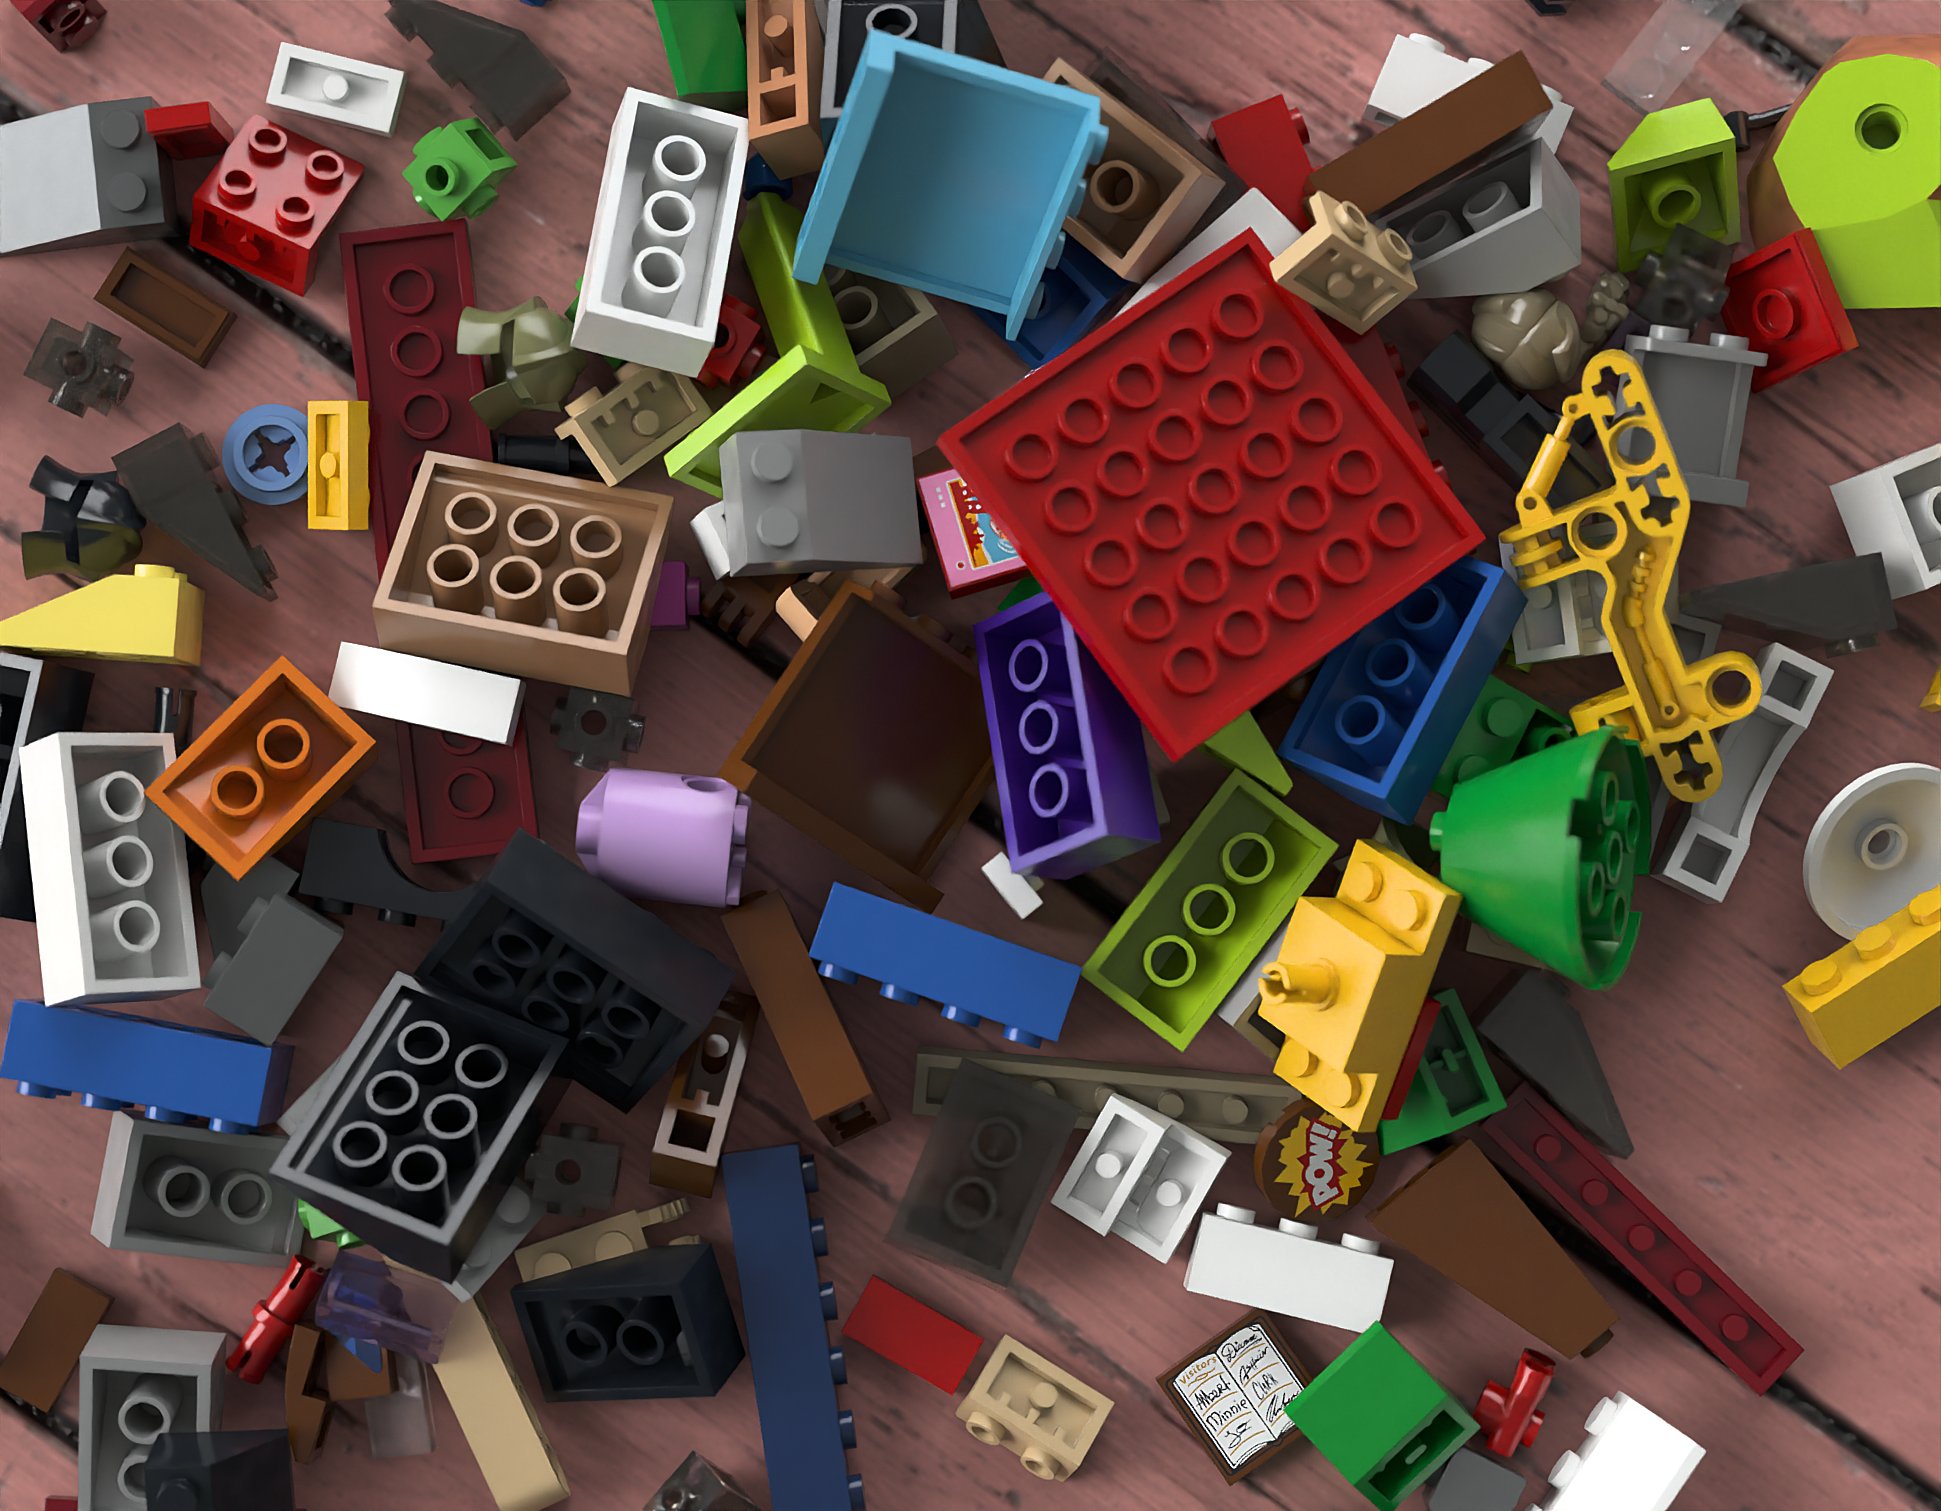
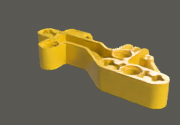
[1498,349,1762,803]

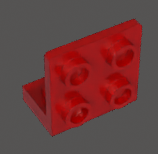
[189,115,365,297]

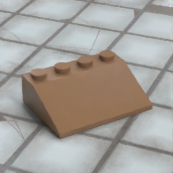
[372,450,675,697]

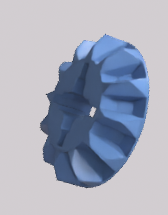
[222,404,308,506]

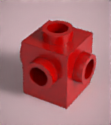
[688,294,768,392]

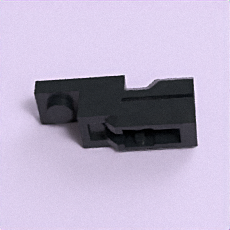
[1406,329,1617,530]

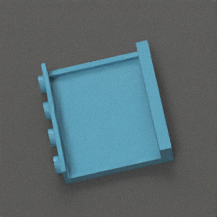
[792,29,1108,341]

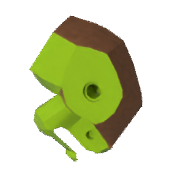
[1746,34,1941,309]

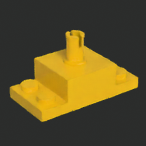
[1257,839,1463,1132]

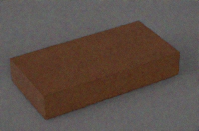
[93,246,238,369]
[0,1267,116,1413]

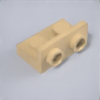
[1269,190,1418,335]
[554,361,713,487]
[955,1334,1114,1482]

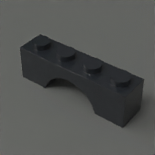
[299,817,477,932]

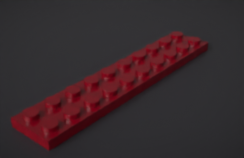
[339,218,540,865]

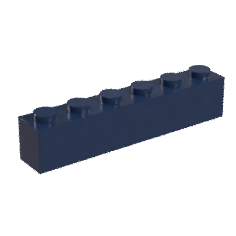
[721,1141,867,1511]

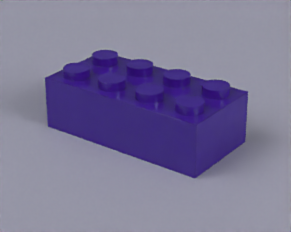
[972,591,1161,880]

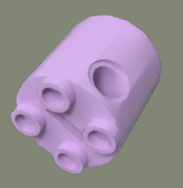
[575,766,752,908]

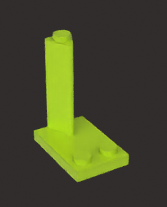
[664,192,892,499]

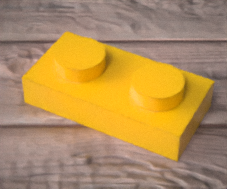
[308,401,370,530]

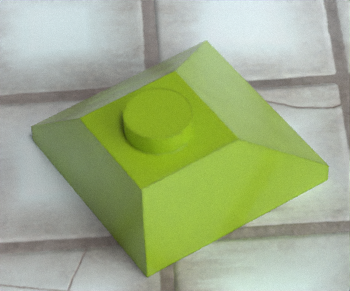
[1607,97,1741,273]

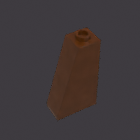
[1300,50,1554,227]
[720,889,891,1148]
[1365,1135,1620,1360]

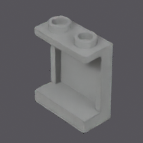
[1605,325,1768,507]

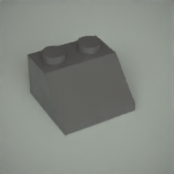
[201,890,345,1047]

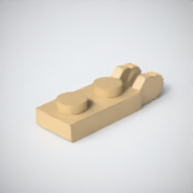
[513,1197,701,1282]

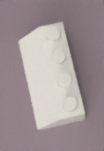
[1524,1390,1706,1511]

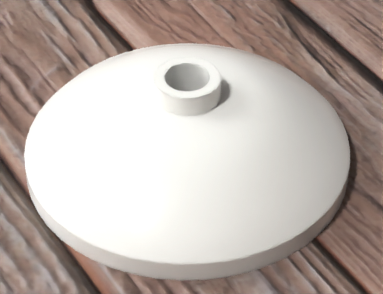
[1803,763,1941,941]

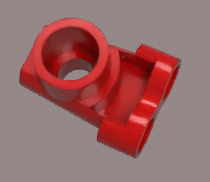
[1472,1348,1556,1458]

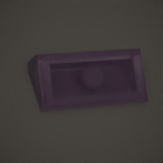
[315,1249,459,1364]

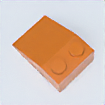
[143,655,378,883]

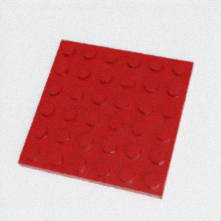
[936,227,1487,764]

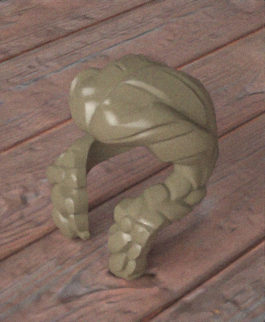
[1471,271,1630,390]

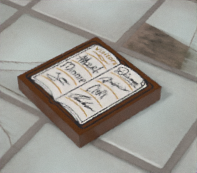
[1155,1307,1313,1486]

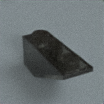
[384,0,572,142]
[111,422,279,602]

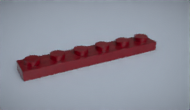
[1477,1080,1804,1397]

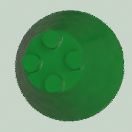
[1430,724,1651,991]

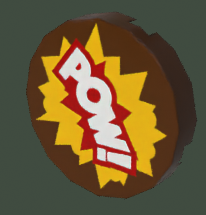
[1253,1097,1380,1224]

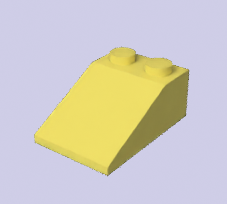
[0,564,206,667]

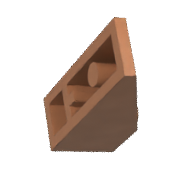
[746,0,825,180]

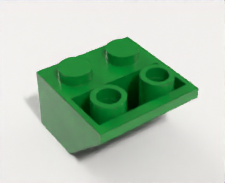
[1427,674,1578,807]
[1375,987,1507,1156]
[1283,1320,1481,1511]

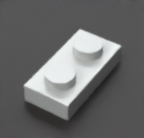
[266,42,408,138]
[981,852,1045,920]

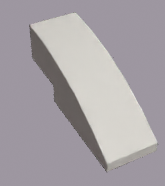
[328,641,527,746]

